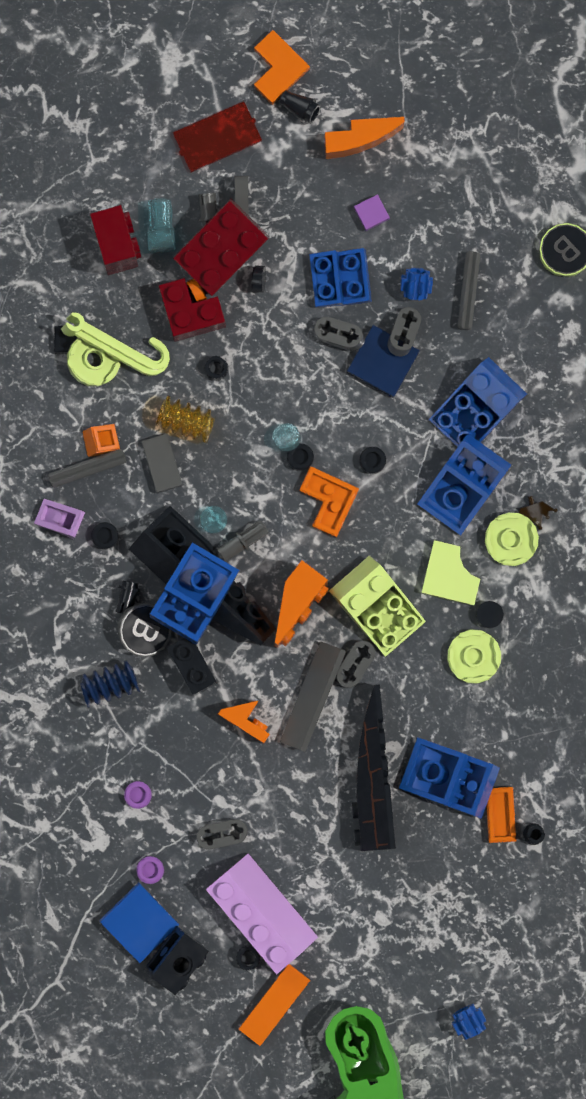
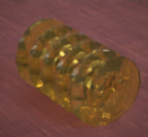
[156,395,216,443]

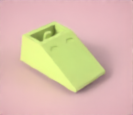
[329,556,426,657]

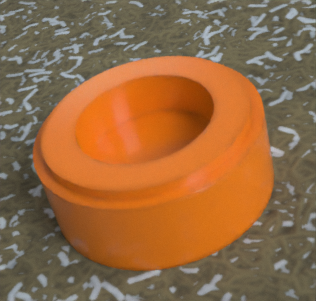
[186,278,207,303]

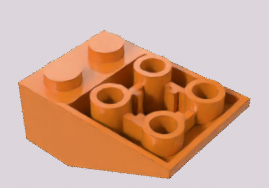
[275,560,329,648]

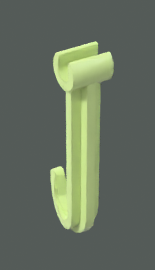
[61,313,170,376]

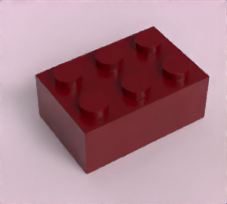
[173,199,269,296]

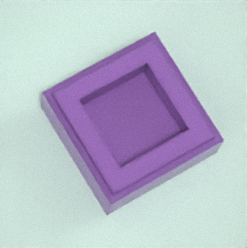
[354,194,390,231]

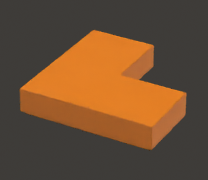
[254,30,310,105]
[299,466,359,538]

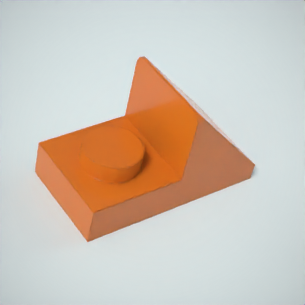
[218,701,270,743]

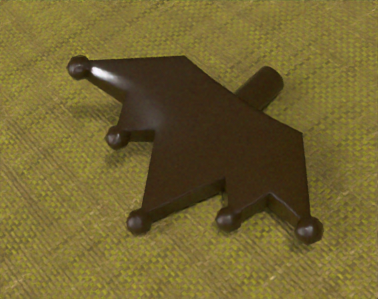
[519,496,558,530]

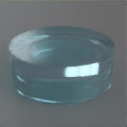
[273,423,301,451]
[200,506,227,534]

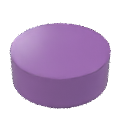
[124,781,152,809]
[137,856,164,884]

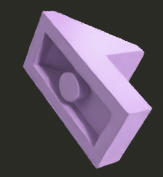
[34,499,85,539]

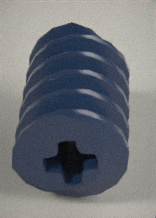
[80,660,140,708]

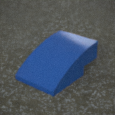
[417,434,511,536]
[150,542,239,645]
[399,737,500,819]

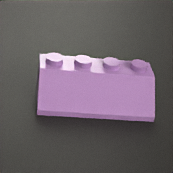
[206,854,318,975]

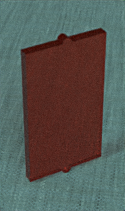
[173,101,262,173]

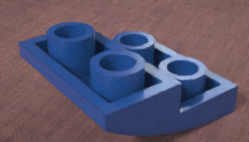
[309,248,372,307]
[99,882,179,963]

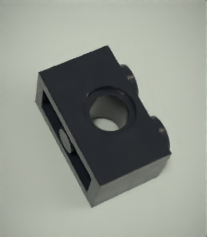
[167,638,217,696]
[143,926,209,995]

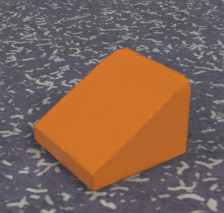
[83,424,120,457]

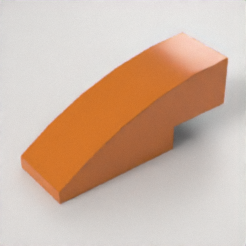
[324,117,405,159]

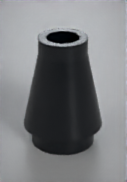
[279,90,321,124]

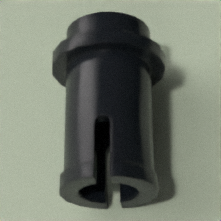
[115,580,140,614]
[523,823,545,845]

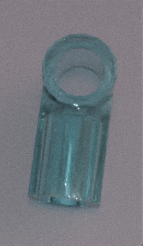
[147,198,176,253]

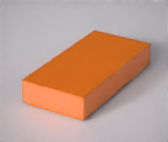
[486,787,516,843]

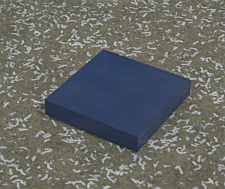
[347,325,420,398]

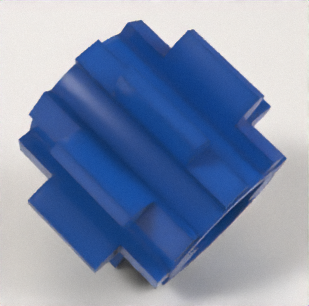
[400,268,433,300]
[451,1004,486,1040]

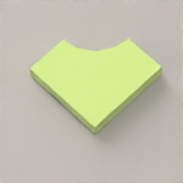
[421,540,480,606]

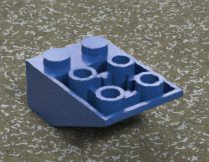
[429,357,527,447]

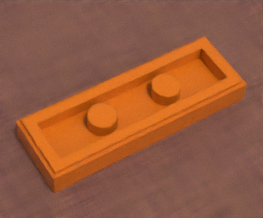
[239,964,310,1046]

